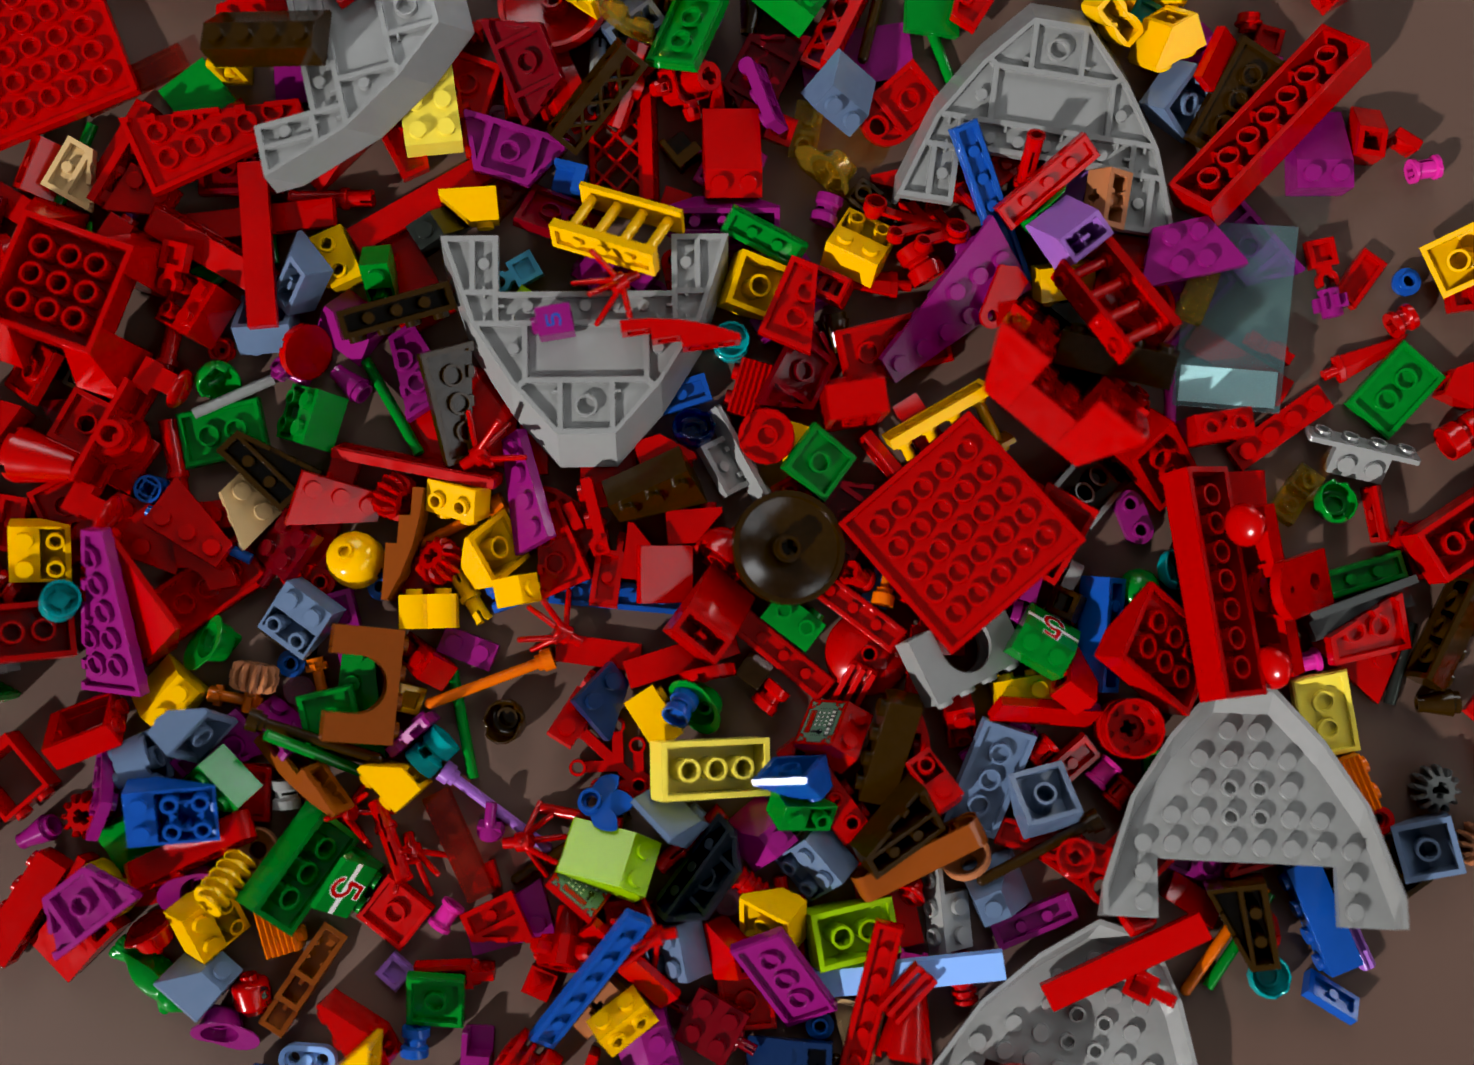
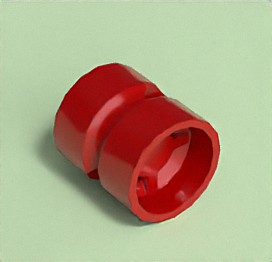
[895,240,946,289]
[1433,410,1474,461]
[1056,838,1095,879]

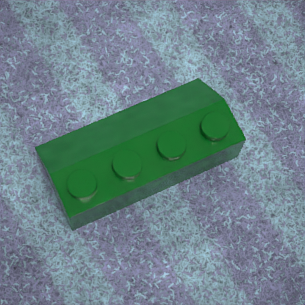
[234,801,360,936]

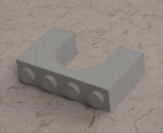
[895,611,1019,710]

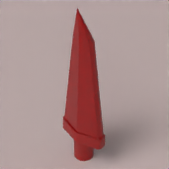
[817,271,912,298]
[1320,333,1409,383]

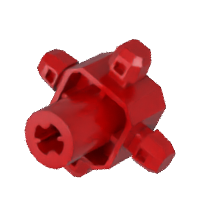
[649,59,721,122]
[530,905,596,973]

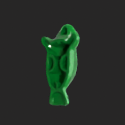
[108,934,183,1014]

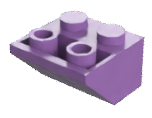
[1025,195,1114,270]

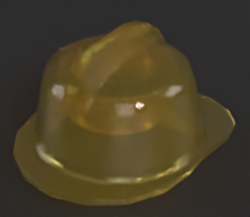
[795,145,857,197]

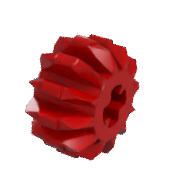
[371,471,416,522]
[414,536,462,586]
[60,790,115,840]

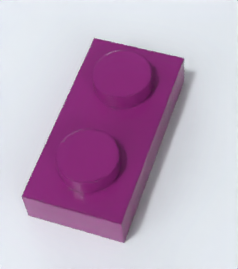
[436,628,501,672]

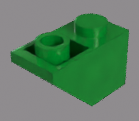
[358,244,399,302]
[766,792,838,831]

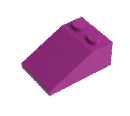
[1284,112,1354,196]

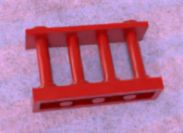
[1050,236,1183,365]

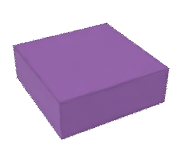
[375,950,414,993]

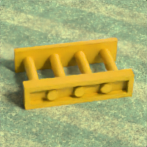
[548,181,685,277]
[881,378,1017,463]

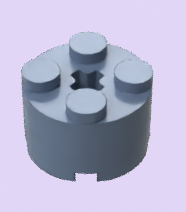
[107,729,175,789]

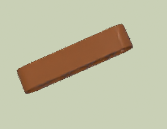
[850,812,988,902]

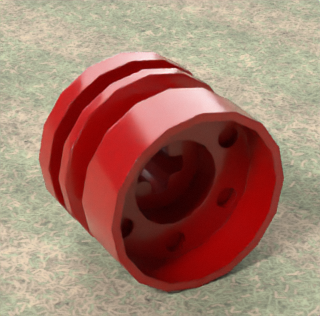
[1092,698,1166,759]
[494,1027,564,1065]

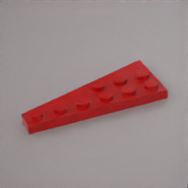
[118,98,306,198]

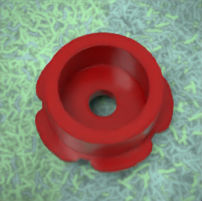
[1234,11,1263,33]
[208,337,237,363]

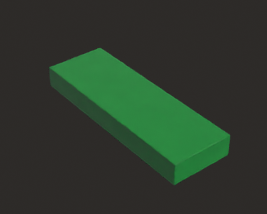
[720,204,809,266]
[1329,550,1409,599]

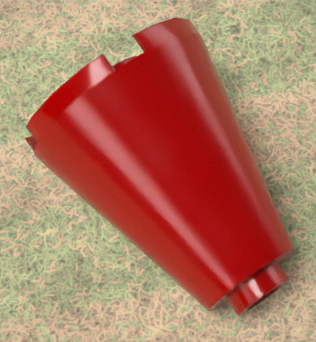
[0,426,81,483]
[875,991,933,1065]

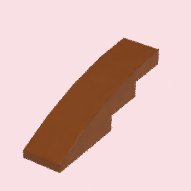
[381,487,429,601]
[253,733,355,818]
[257,921,348,1038]

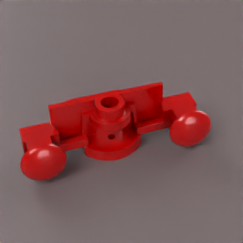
[46,356,194,530]
[1224,503,1334,689]

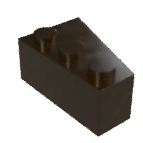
[216,430,323,512]
[601,446,707,522]
[850,773,947,880]
[1202,873,1281,972]

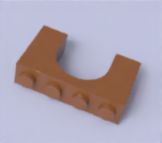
[318,623,409,746]

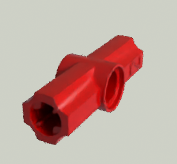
[603,38,651,130]

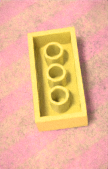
[401,64,464,158]
[650,736,771,802]

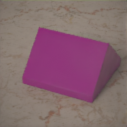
[318,289,386,367]

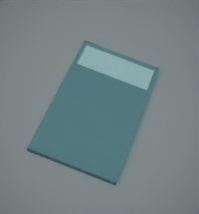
[1172,222,1299,414]

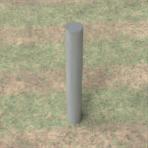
[191,374,276,419]

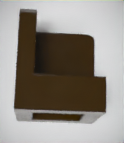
[659,131,702,175]

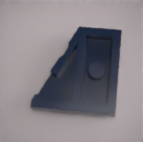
[570,661,629,741]

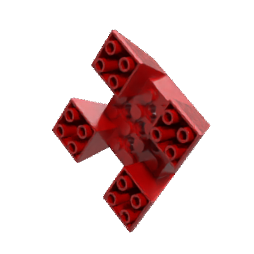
[0,196,172,399]
[983,296,1150,467]

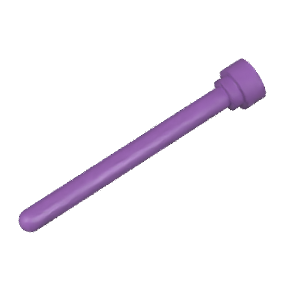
[435,760,552,853]

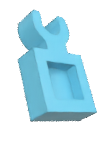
[500,249,545,292]

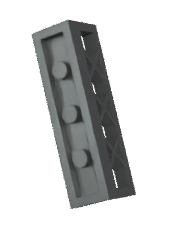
[1301,574,1419,643]

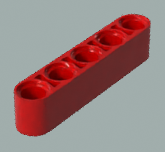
[144,203,279,290]
[123,809,258,893]

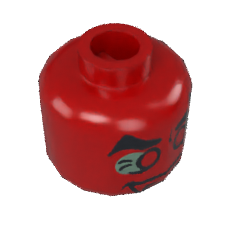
[231,970,272,1017]

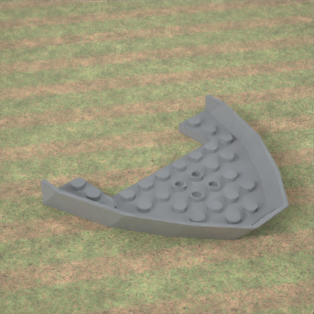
[254,0,475,193]
[891,3,1173,237]
[440,233,729,468]
[1097,688,1410,931]
[932,918,1198,1065]

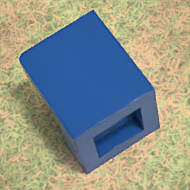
[551,158,590,199]

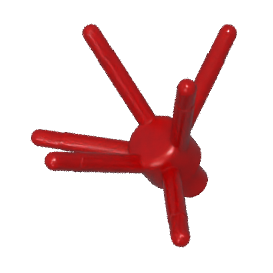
[570,248,640,326]
[459,410,528,471]
[517,588,584,652]
[324,783,396,849]
[502,800,568,878]
[392,831,459,896]
[610,897,678,971]

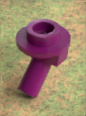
[270,356,311,387]
[477,801,505,842]

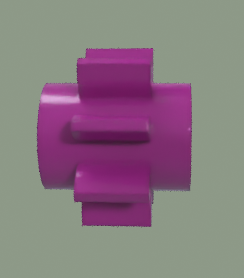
[1311,287,1350,320]

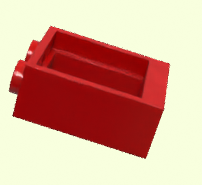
[1176,406,1256,448]
[41,693,130,770]
[0,730,61,823]

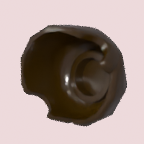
[482,699,526,744]

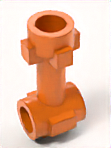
[305,656,329,691]
[206,684,264,713]

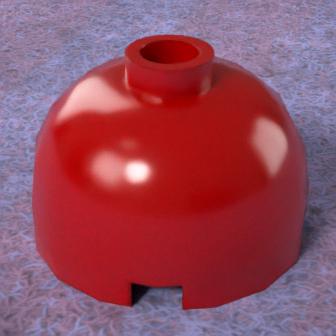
[693,527,740,581]

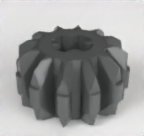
[1407,764,1462,813]

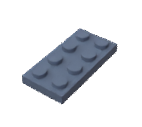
[941,716,1037,839]

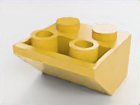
[1128,4,1206,73]
[820,207,894,288]
[7,518,72,583]
[356,759,433,813]
[163,891,251,965]

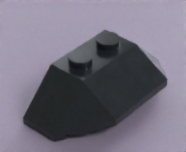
[650,813,742,923]

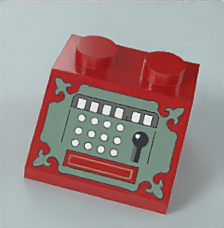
[792,699,873,774]
[545,870,612,924]

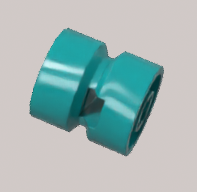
[714,321,749,364]
[38,580,82,623]
[405,724,460,779]

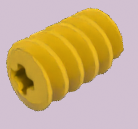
[193,849,257,917]

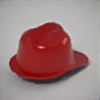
[124,909,175,954]

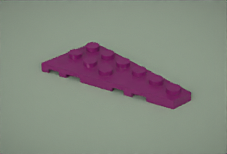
[878,215,1032,383]
[81,527,150,697]

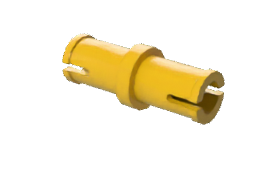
[452,569,493,626]

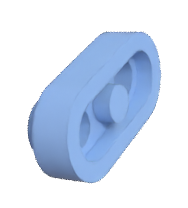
[278,1042,338,1065]

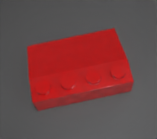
[79,533,181,667]
[1094,582,1198,716]

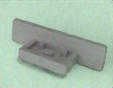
[696,404,771,502]
[1303,424,1422,485]
[921,867,973,956]

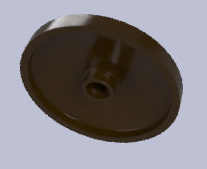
[732,490,845,605]

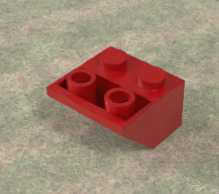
[154,273,241,350]

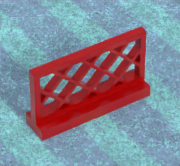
[589,87,660,203]

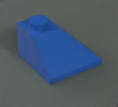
[751,754,833,802]

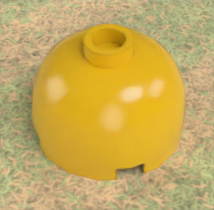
[326,531,385,589]

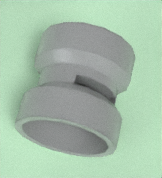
[271,779,302,811]

